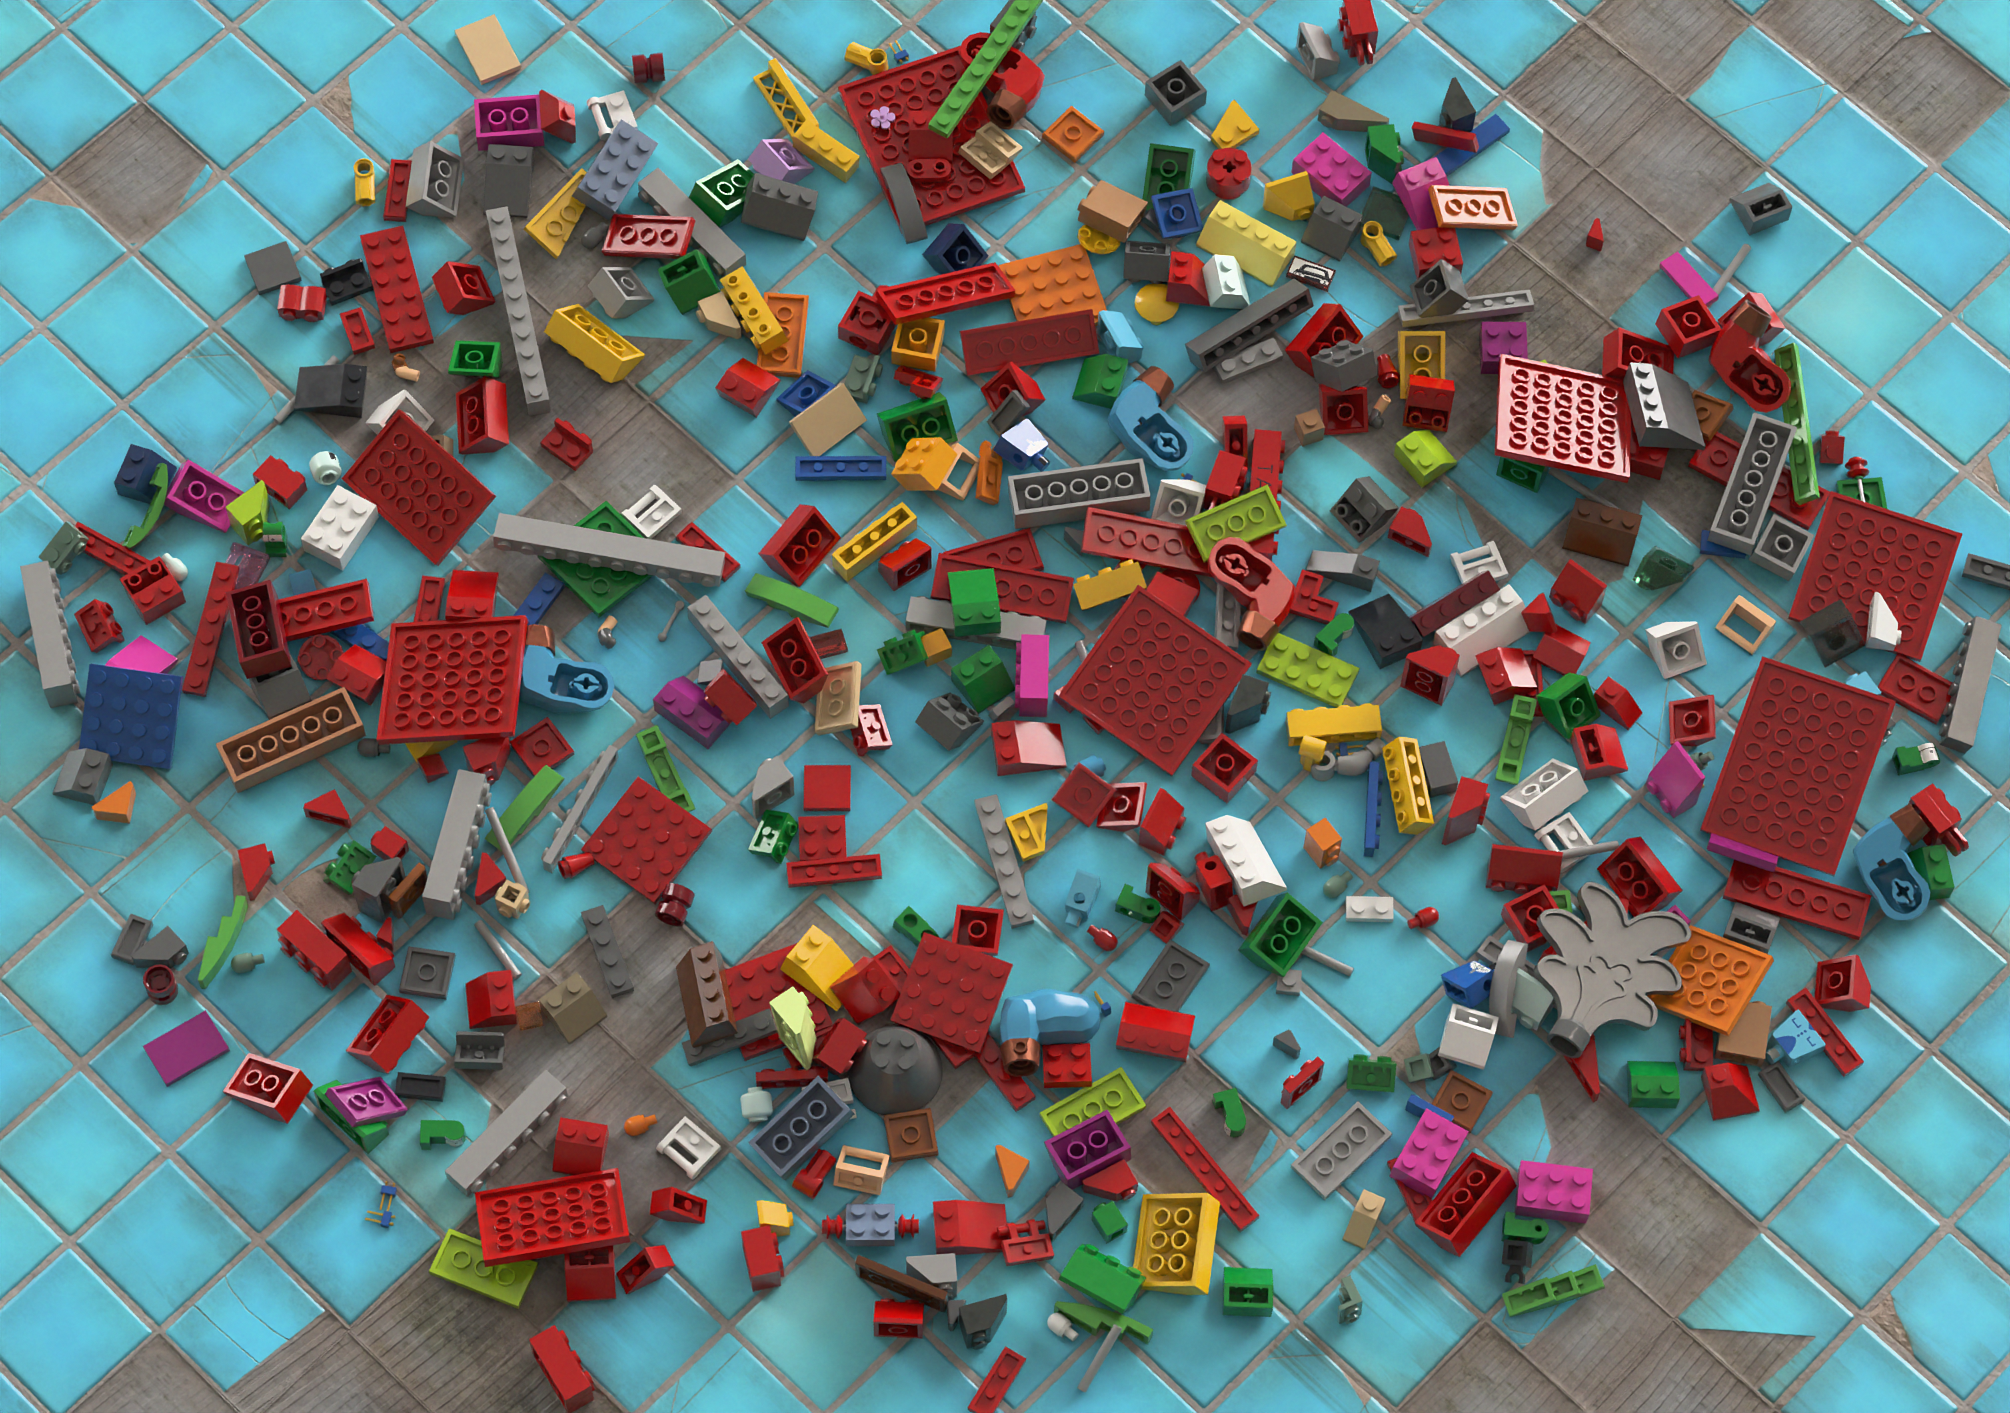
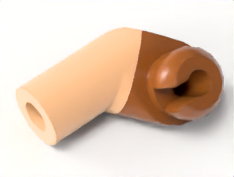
[392,354,420,382]

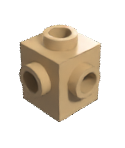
[495,880,530,919]

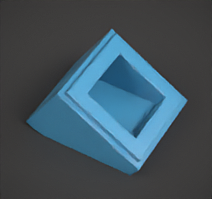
[289,569,316,596]

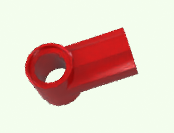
[792,1149,836,1199]

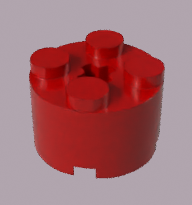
[1206,148,1252,200]

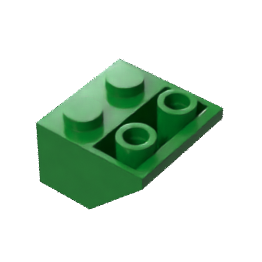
[1365,124,1404,185]
[657,249,720,315]
[1223,1267,1273,1317]

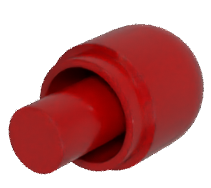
[1407,907,1439,929]
[1087,925,1118,951]

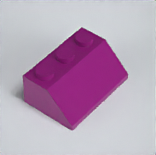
[653,676,730,749]
[1044,1110,1131,1190]

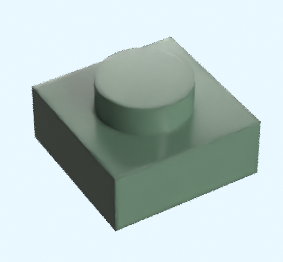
[1404,1053,1434,1083]

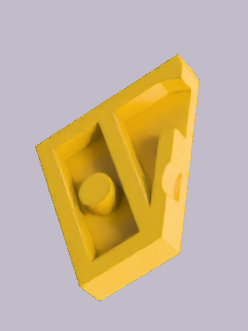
[1211,100,1260,149]
[1005,803,1048,862]

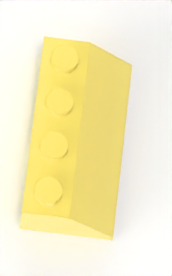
[1196,200,1296,287]

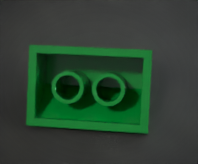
[877,392,958,462]
[1238,892,1323,977]
[313,1080,389,1154]
[1058,1244,1146,1314]

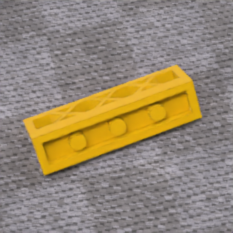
[753,58,819,140]

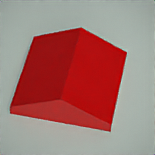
[1531,624,1591,676]
[1669,694,1716,746]
[1096,782,1147,832]

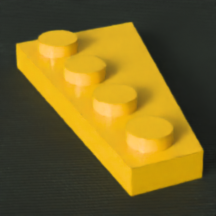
[523,168,587,259]

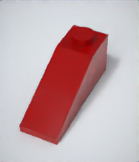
[1563,1033,1600,1103]

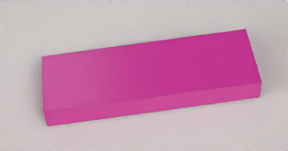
[1660,251,1719,307]

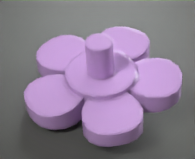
[870,106,895,130]

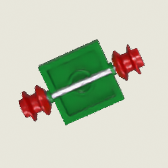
[1836,457,1888,509]

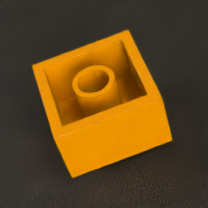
[891,317,945,372]
[891,437,958,491]

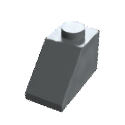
[131,926,189,969]
[1045,1181,1084,1242]

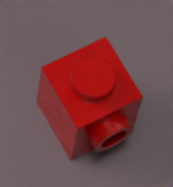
[370,826,409,860]

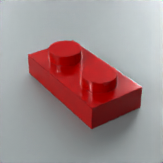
[340,307,375,355]

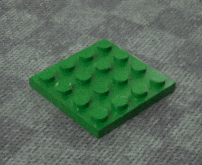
[538,501,653,618]

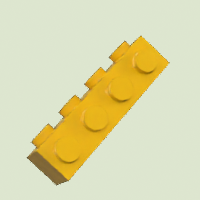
[720,266,788,355]
[832,502,917,582]
[1382,737,1434,835]

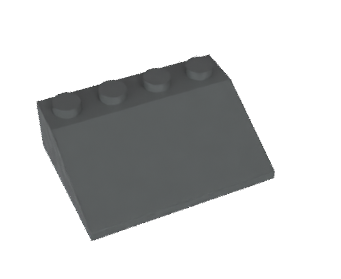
[1623,363,1705,450]

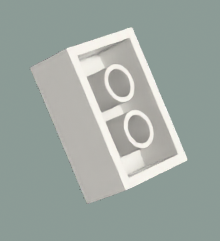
[301,485,379,571]

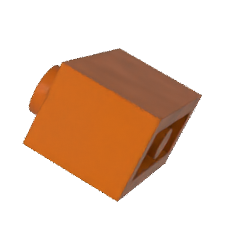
[1303,817,1342,869]

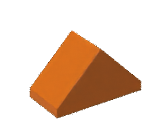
[91,781,136,824]
[995,1145,1030,1198]

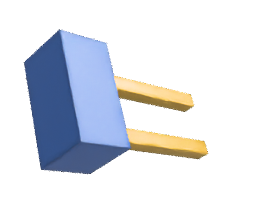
[1094,991,1111,1017]

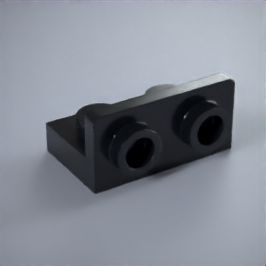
[320,258,373,306]

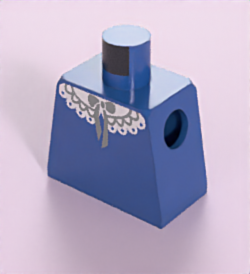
[993,418,1050,472]
[1441,961,1496,1009]

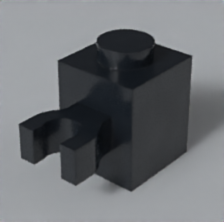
[1502,1240,1533,1284]

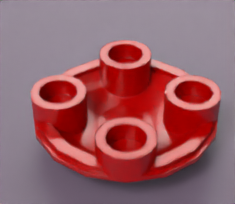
[297,634,344,680]

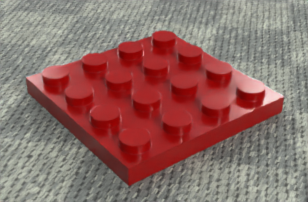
[581,776,712,904]
[890,932,1013,1054]
[725,943,833,1061]

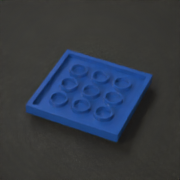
[79,663,183,769]

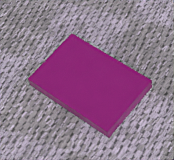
[1707,833,1779,872]
[143,1010,230,1087]
[325,1077,408,1127]

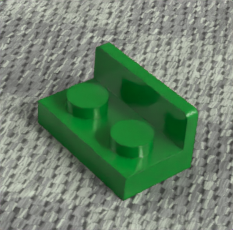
[877,629,929,675]
[748,809,798,864]
[323,840,377,895]
[1346,1054,1396,1092]

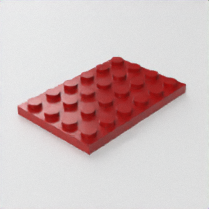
[341,409,496,566]
[475,1168,630,1267]

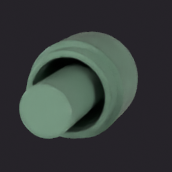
[1690,751,1714,771]
[1323,871,1353,898]
[231,952,265,973]

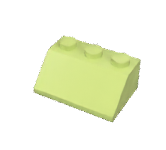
[769,987,816,1070]

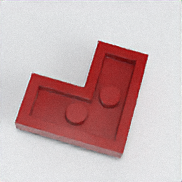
[894,365,943,399]
[1289,569,1339,625]

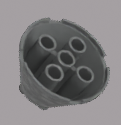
[847,1025,943,1115]

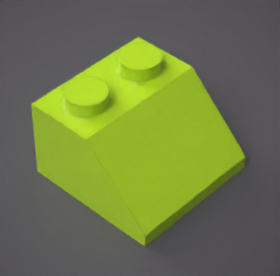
[1394,430,1457,488]
[226,480,270,545]

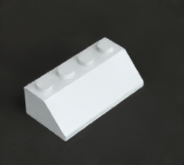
[1433,584,1531,677]
[1205,815,1287,906]

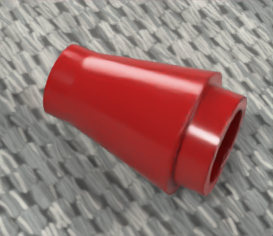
[1377,354,1400,388]
[558,852,594,879]

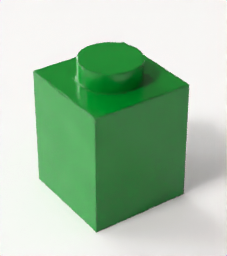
[1091,1201,1128,1244]

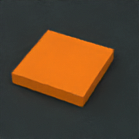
[1042,106,1104,163]

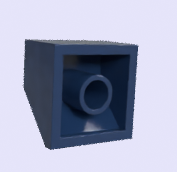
[922,223,989,275]
[114,444,177,504]

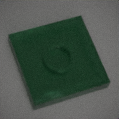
[1361,186,1409,240]

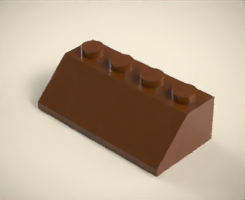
[676,941,738,1048]

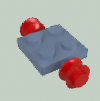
[822,1204,919,1246]

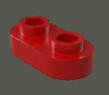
[907,158,951,183]

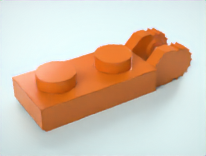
[975,440,1003,505]

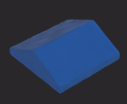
[1151,188,1203,239]
[777,370,836,417]

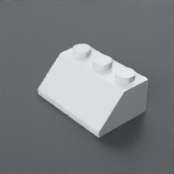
[1500,758,1588,831]

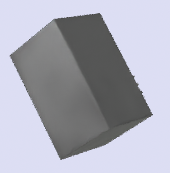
[1141,208,1160,233]

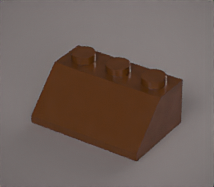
[1562,497,1642,567]

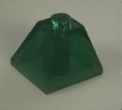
[1632,546,1695,590]

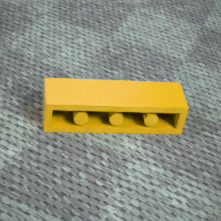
[1285,703,1382,746]

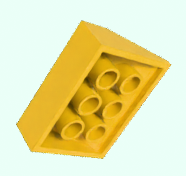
[1133,1193,1220,1295]

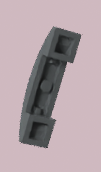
[880,162,928,244]

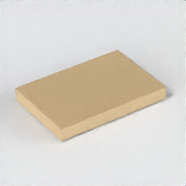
[454,14,521,85]
[789,383,867,456]
[815,661,862,735]

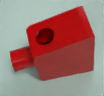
[1195,851,1233,912]

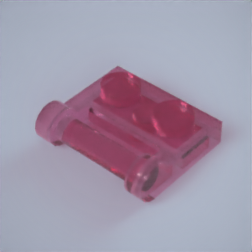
[225,542,270,590]

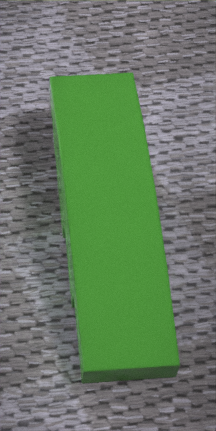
[745,573,839,628]
[484,765,565,852]
[198,895,248,989]
[1502,1264,1605,1317]
[1054,1301,1153,1345]

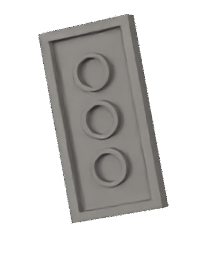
[1290,1101,1392,1200]

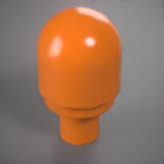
[624,1114,658,1136]

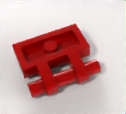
[997,1219,1054,1267]

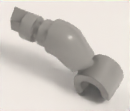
[1311,737,1386,781]

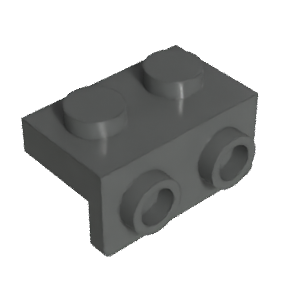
[454,1031,505,1070]

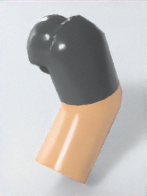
[1368,395,1391,429]
[597,615,618,649]

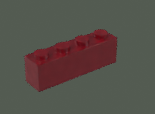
[1409,570,1500,637]

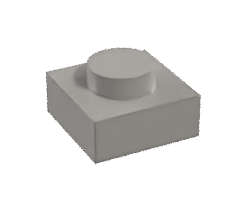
[1276,969,1302,996]

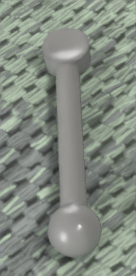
[658,601,684,642]

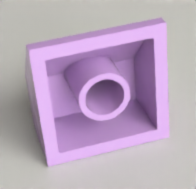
[748,139,815,184]

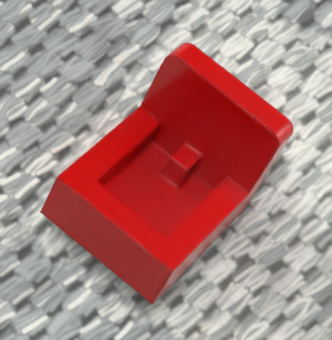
[1819,430,1845,464]

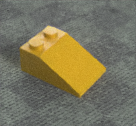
[1398,331,1445,399]
[780,925,854,1011]

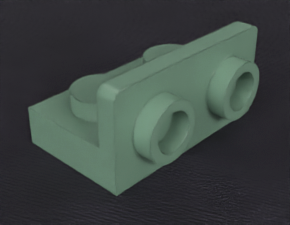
[844,355,883,404]
[39,521,89,575]
[1337,1275,1363,1324]

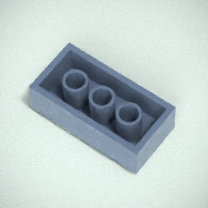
[572,119,658,220]
[748,1076,855,1181]

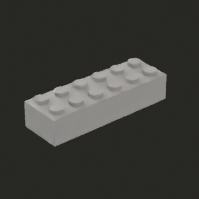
[1708,412,1797,555]
[1008,458,1151,529]
[20,561,80,708]
[422,769,492,920]

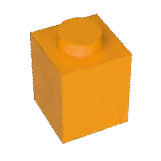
[920,628,952,667]

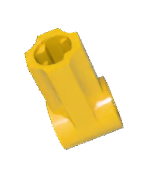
[844,42,889,75]
[354,158,375,206]
[1360,221,1397,267]
[1298,735,1327,772]

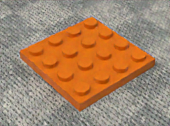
[999,244,1107,326]
[1647,925,1774,1036]

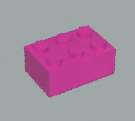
[474,94,544,151]
[1291,132,1372,207]
[1015,634,1049,717]
[1389,1108,1469,1199]
[1514,1160,1593,1224]

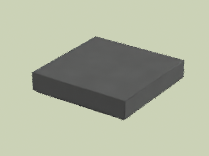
[244,241,302,295]
[399,946,456,1000]

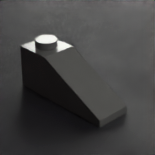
[1306,550,1380,592]

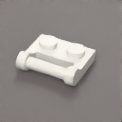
[586,90,638,140]
[621,485,682,539]
[1450,541,1508,584]
[1534,812,1594,872]
[656,1116,721,1180]

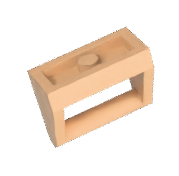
[937,443,979,501]
[1715,595,1776,655]
[833,1145,890,1195]

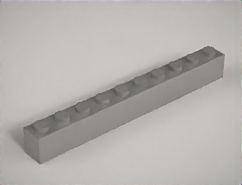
[486,206,551,416]
[493,513,725,587]

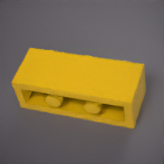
[792,120,860,183]
[1073,559,1147,611]

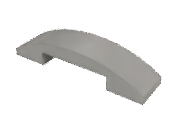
[1489,940,1528,1038]

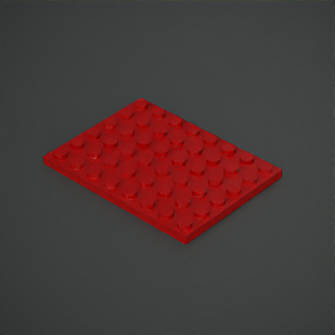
[838,46,1025,234]
[1700,656,1896,876]

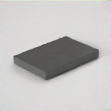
[1132,940,1210,1012]

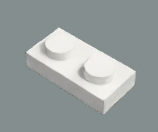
[1346,896,1394,922]

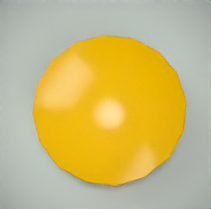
[1077,224,1121,254]
[1134,283,1179,325]

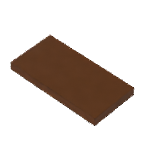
[855,1255,948,1313]

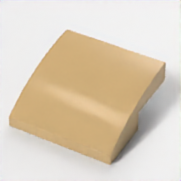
[958,121,1023,179]

